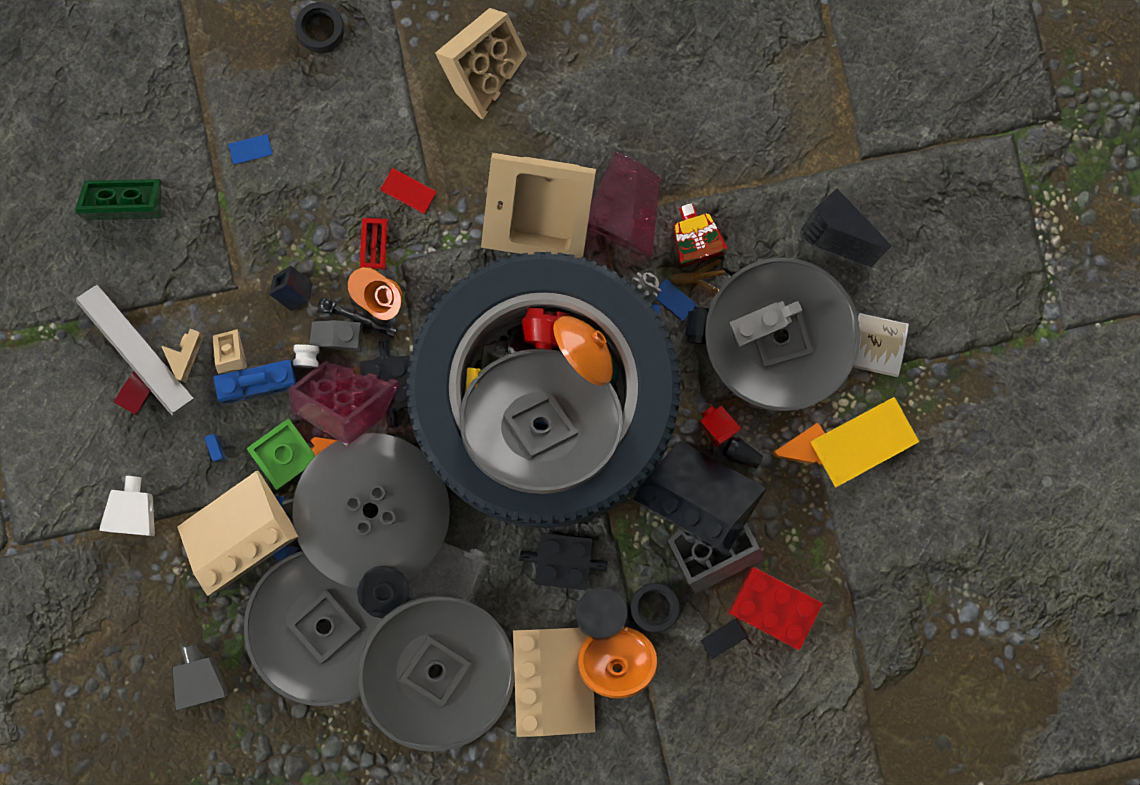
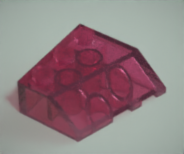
[288,362,399,446]

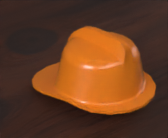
[348,267,403,320]

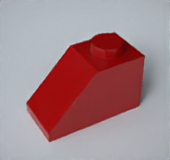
[698,406,741,448]

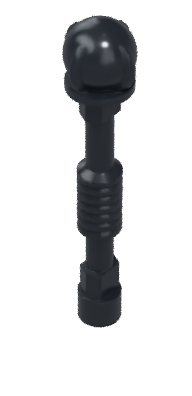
[318,298,397,338]

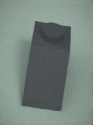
[310,320,363,352]

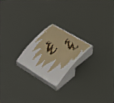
[853,313,909,377]

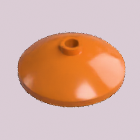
[554,316,613,386]
[578,627,657,698]

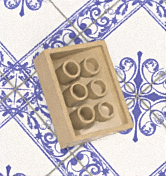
[177,471,298,596]
[513,628,595,737]

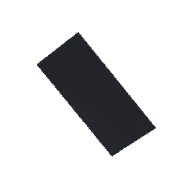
[701,618,747,659]

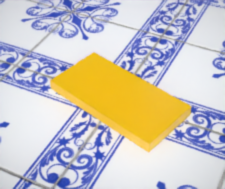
[811,397,919,488]

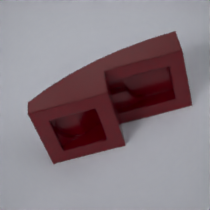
[113,371,153,416]

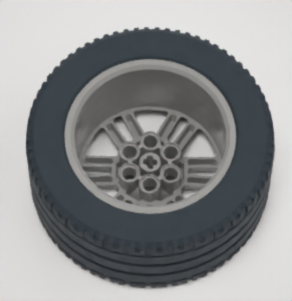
[407,252,681,528]

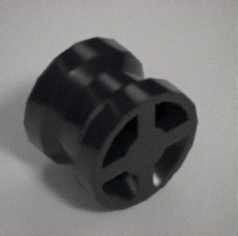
[422,284,446,311]

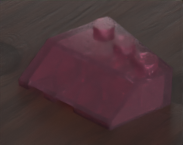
[587,152,661,257]

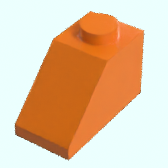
[772,423,825,465]

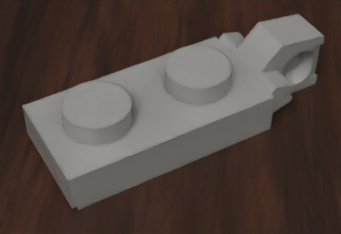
[729,301,802,347]

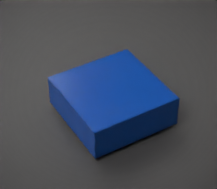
[205,434,226,463]

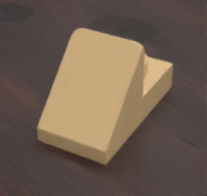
[162,329,204,383]
[213,329,247,374]

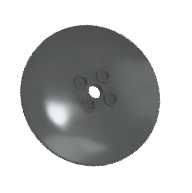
[705,257,860,411]
[460,349,623,494]
[293,433,450,588]
[244,551,382,706]
[358,595,515,751]

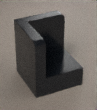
[269,266,313,311]

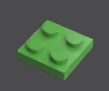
[246,418,316,491]

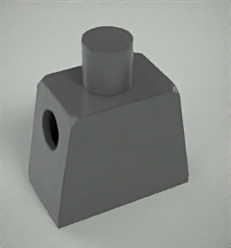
[173,645,229,710]

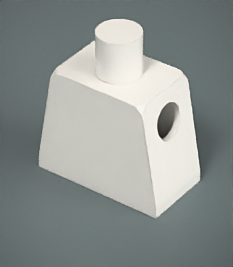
[100,476,155,536]

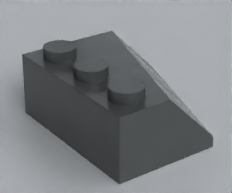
[668,522,765,594]

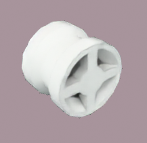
[292,345,320,368]

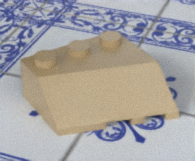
[435,8,527,119]

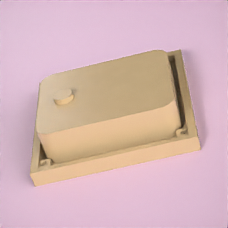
[481,153,596,258]

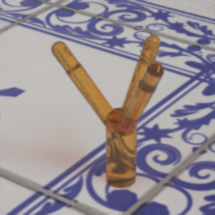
[673,258,725,294]

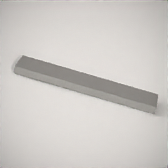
[76,285,193,416]

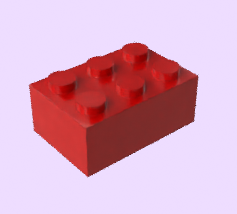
[727,567,823,650]

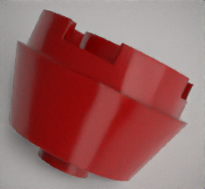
[521,308,572,350]

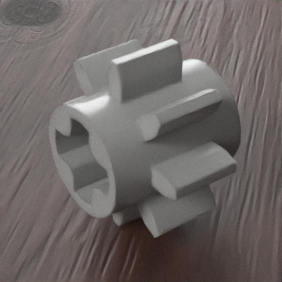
[630,272,661,303]

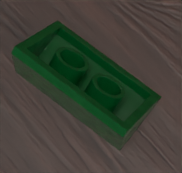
[75,179,161,220]

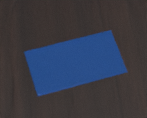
[228,134,272,164]
[656,279,697,321]

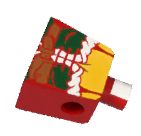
[673,203,728,268]

